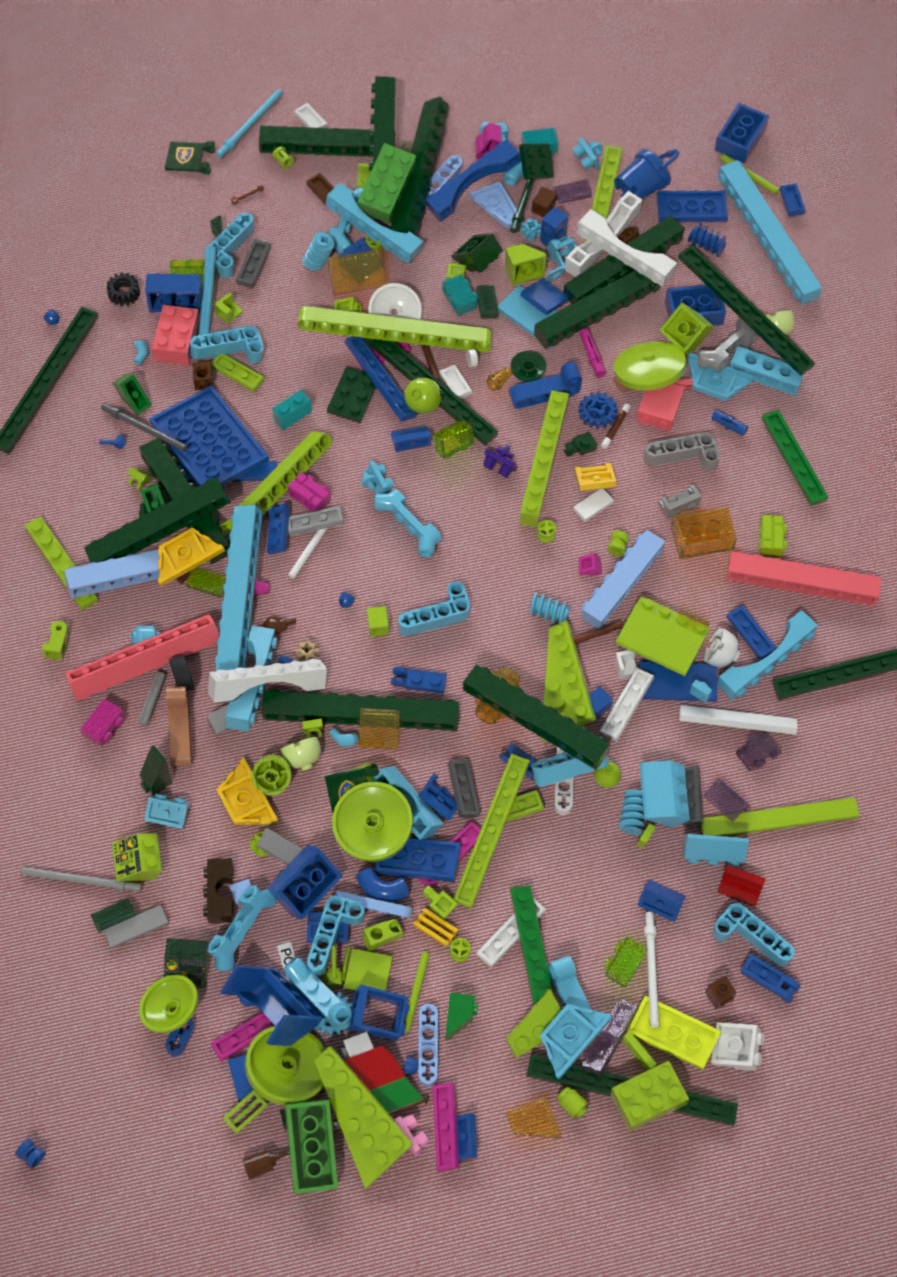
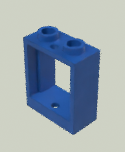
[347,984,409,1042]

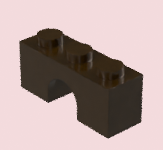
[203,858,233,924]

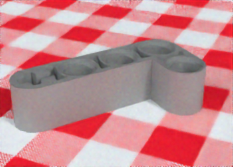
[644,432,720,471]

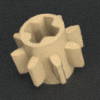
[295,639,320,662]

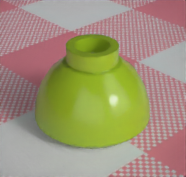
[594,761,621,788]

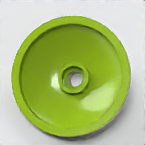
[139,975,198,1033]

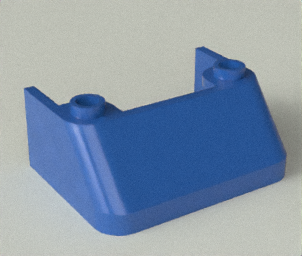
[220,965,323,1047]

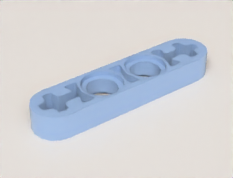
[424,155,463,206]
[335,891,413,919]
[418,1004,438,1087]

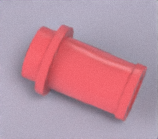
[674,378,693,390]

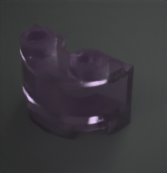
[735,731,781,771]

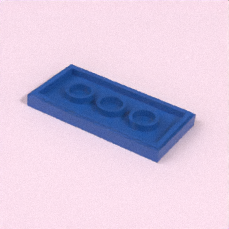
[656,190,728,222]
[639,661,717,702]
[375,838,461,883]

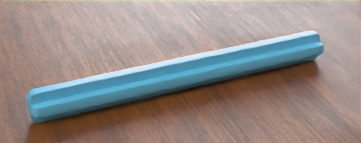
[199,247,216,335]

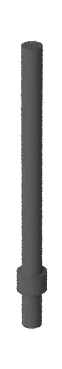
[101,403,188,452]

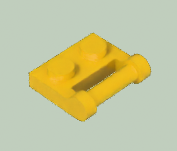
[574,463,617,491]

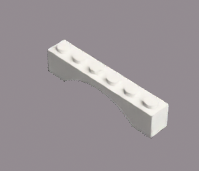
[565,191,642,277]
[577,209,677,287]
[208,659,327,703]

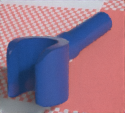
[99,435,126,449]

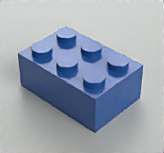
[714,103,769,164]
[145,273,203,314]
[665,285,726,326]
[267,845,343,920]

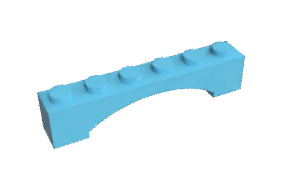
[325,183,423,264]
[717,610,818,701]
[225,626,278,732]

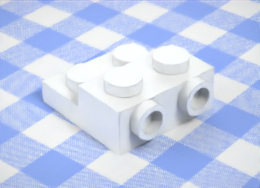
[711,1022,764,1071]

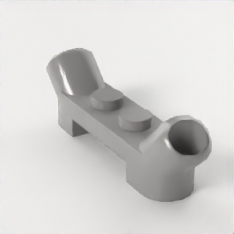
[697,318,759,373]

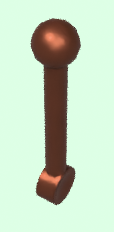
[231,185,264,204]

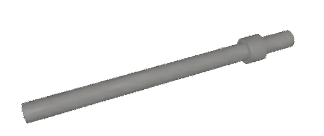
[21,867,142,892]

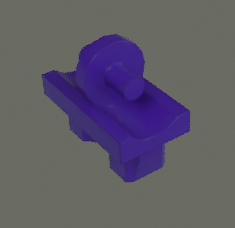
[483,445,518,478]

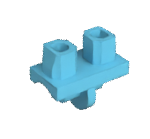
[573,137,603,170]
[361,460,394,494]

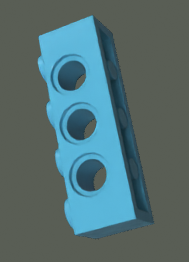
[730,346,804,396]

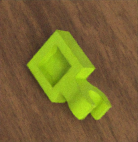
[422,885,458,920]

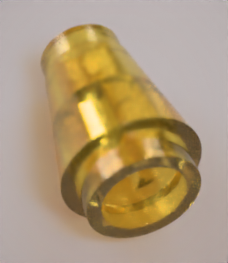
[486,367,512,391]

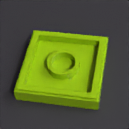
[344,949,393,992]

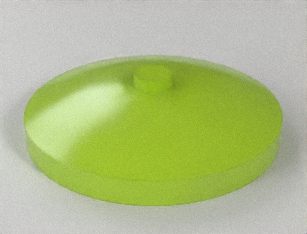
[614,341,686,391]
[332,782,413,862]
[245,1026,325,1105]

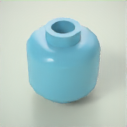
[131,625,160,645]

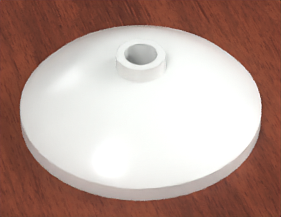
[368,283,422,320]

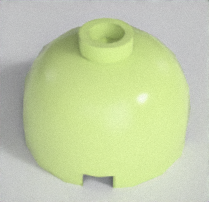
[765,311,794,336]
[280,737,321,771]

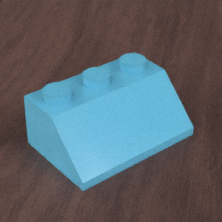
[640,761,690,828]
[682,834,749,867]

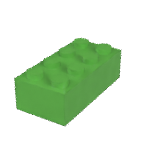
[357,143,416,223]
[284,1100,338,1194]

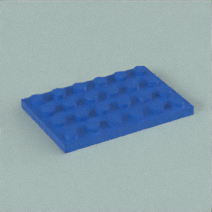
[149,385,269,486]

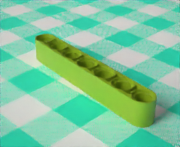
[239,431,332,516]

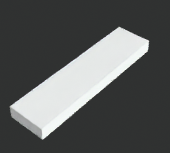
[599,668,654,742]
[476,898,546,968]

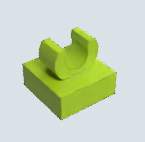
[128,467,153,490]
[302,718,323,739]

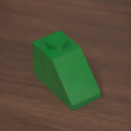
[112,373,152,415]
[140,484,167,513]
[445,993,478,1040]

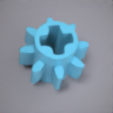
[521,219,541,241]

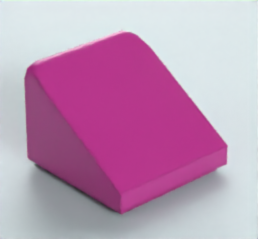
[578,553,602,575]

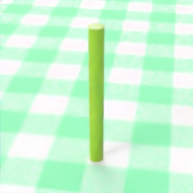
[720,154,779,195]
[403,952,430,1033]

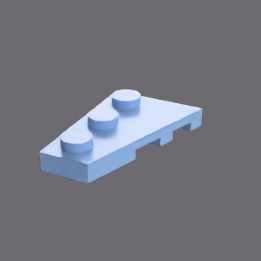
[469,182,523,229]

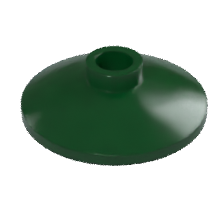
[510,351,546,382]

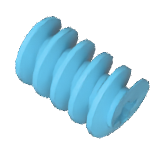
[302,232,334,271]
[530,592,572,624]
[618,790,645,835]

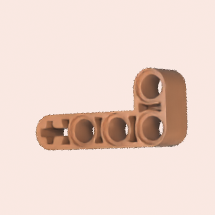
[166,686,192,767]

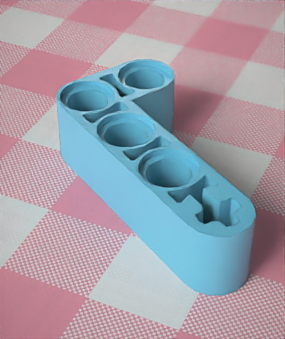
[204,213,255,278]
[190,326,264,364]
[398,581,470,636]
[531,734,609,786]
[307,896,365,977]
[712,903,795,967]
[548,955,601,1035]

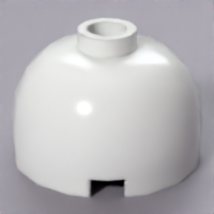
[704,628,740,667]

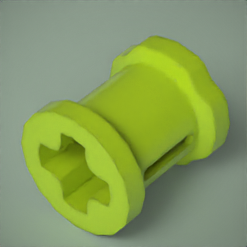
[272,146,294,169]

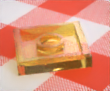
[359,708,400,750]

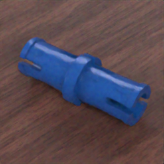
[711,410,748,437]

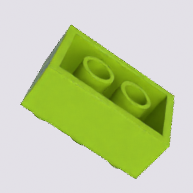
[610,1061,689,1132]

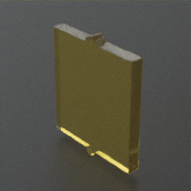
[679,610,710,627]

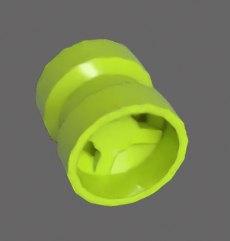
[607,530,630,556]

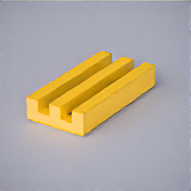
[413,908,458,948]

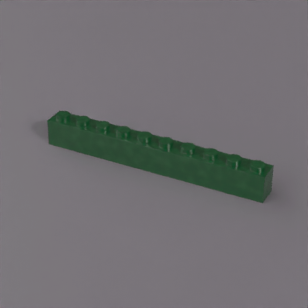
[390,96,450,236]
[262,689,459,731]

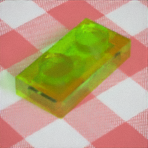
[186,568,226,598]

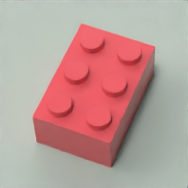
[152,305,200,365]

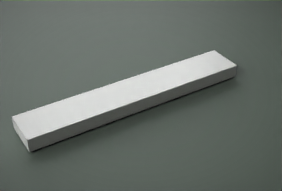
[679,705,798,735]

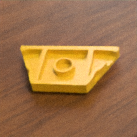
[158,528,225,587]
[217,758,278,826]

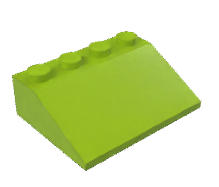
[615,596,711,676]

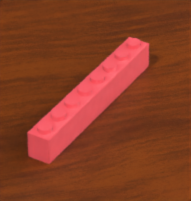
[726,551,881,606]
[65,614,219,701]

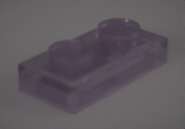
[554,180,592,204]

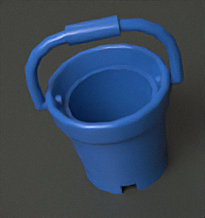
[614,149,679,200]

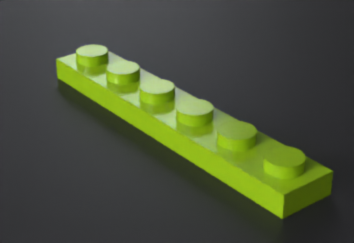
[24,516,98,611]

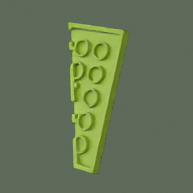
[541,620,596,742]
[315,1046,414,1189]

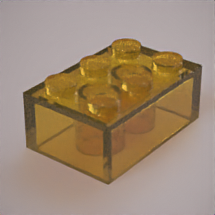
[327,249,387,295]
[671,507,737,559]

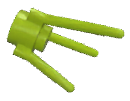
[318,945,351,987]

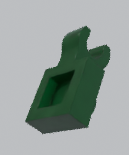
[564,432,598,457]

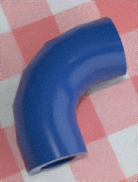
[356,868,410,903]

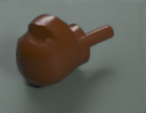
[263,617,296,635]

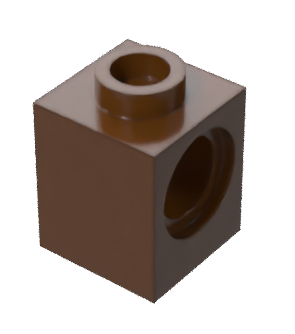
[531,187,557,218]
[192,361,213,390]
[705,975,737,1010]

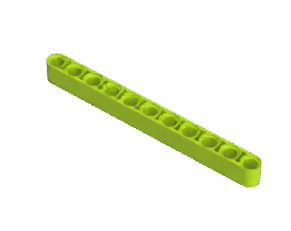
[297,306,492,352]

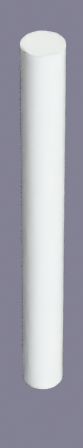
[288,528,328,579]

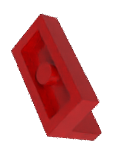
[718,864,766,906]

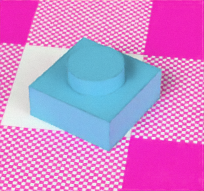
[690,680,712,703]

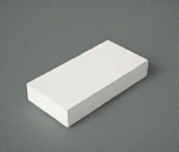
[294,103,328,128]
[439,364,472,399]
[573,488,614,522]

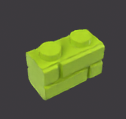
[759,515,787,558]

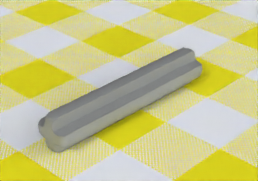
[138,672,166,726]

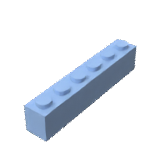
[581,530,666,629]
[64,550,160,599]

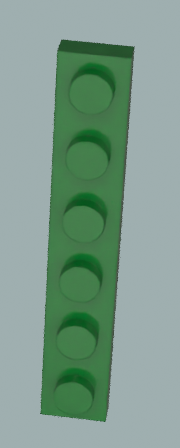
[762,410,828,506]
[510,885,553,1006]

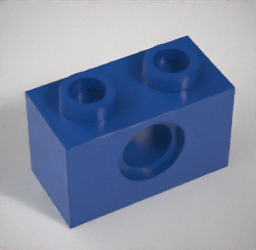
[540,207,568,247]

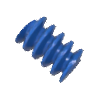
[687,223,726,257]

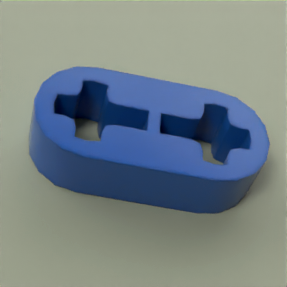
[165,1019,194,1057]

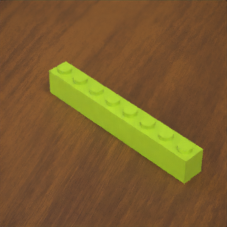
[519,390,569,528]

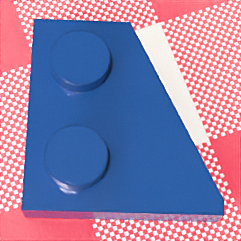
[418,773,457,821]

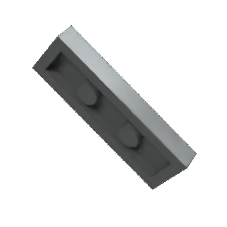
[236,239,271,288]
[448,760,480,818]
[682,765,703,827]

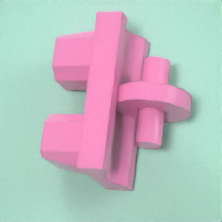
[395,1115,429,1157]

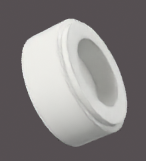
[466,349,478,368]

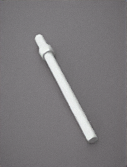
[644,912,659,1028]

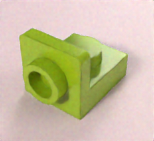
[357,163,371,189]
[334,297,362,313]

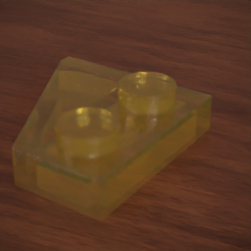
[506,1097,562,1138]

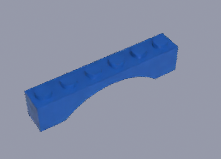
[426,139,521,222]

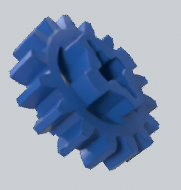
[578,392,618,429]

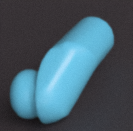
[133,339,149,366]
[329,728,359,747]

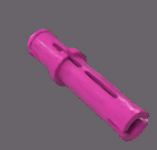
[579,328,606,378]

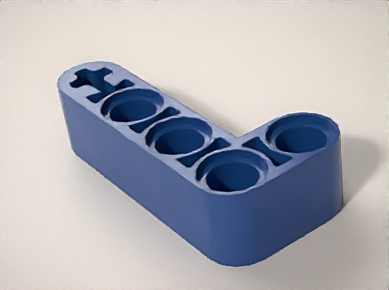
[508,362,582,409]

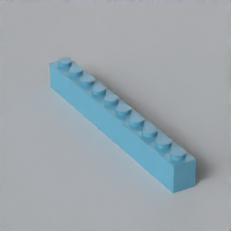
[718,160,822,305]
[215,505,263,671]

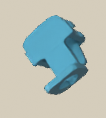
[546,236,577,282]

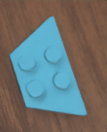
[688,352,755,402]
[540,1004,613,1079]

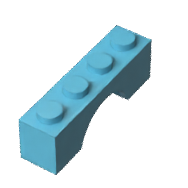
[370,766,444,840]

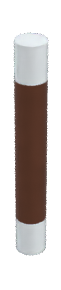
[601,403,631,449]

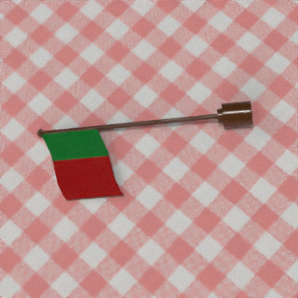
[242,1046,429,1180]

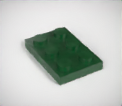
[327,366,377,423]

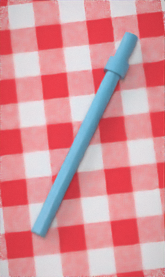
[216,89,283,158]

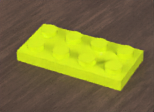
[627,995,721,1071]

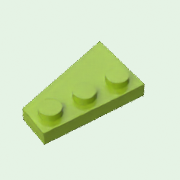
[505,989,562,1058]

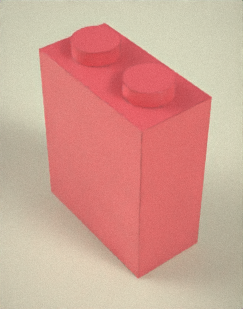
[636,383,685,431]

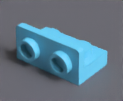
[144,793,191,829]

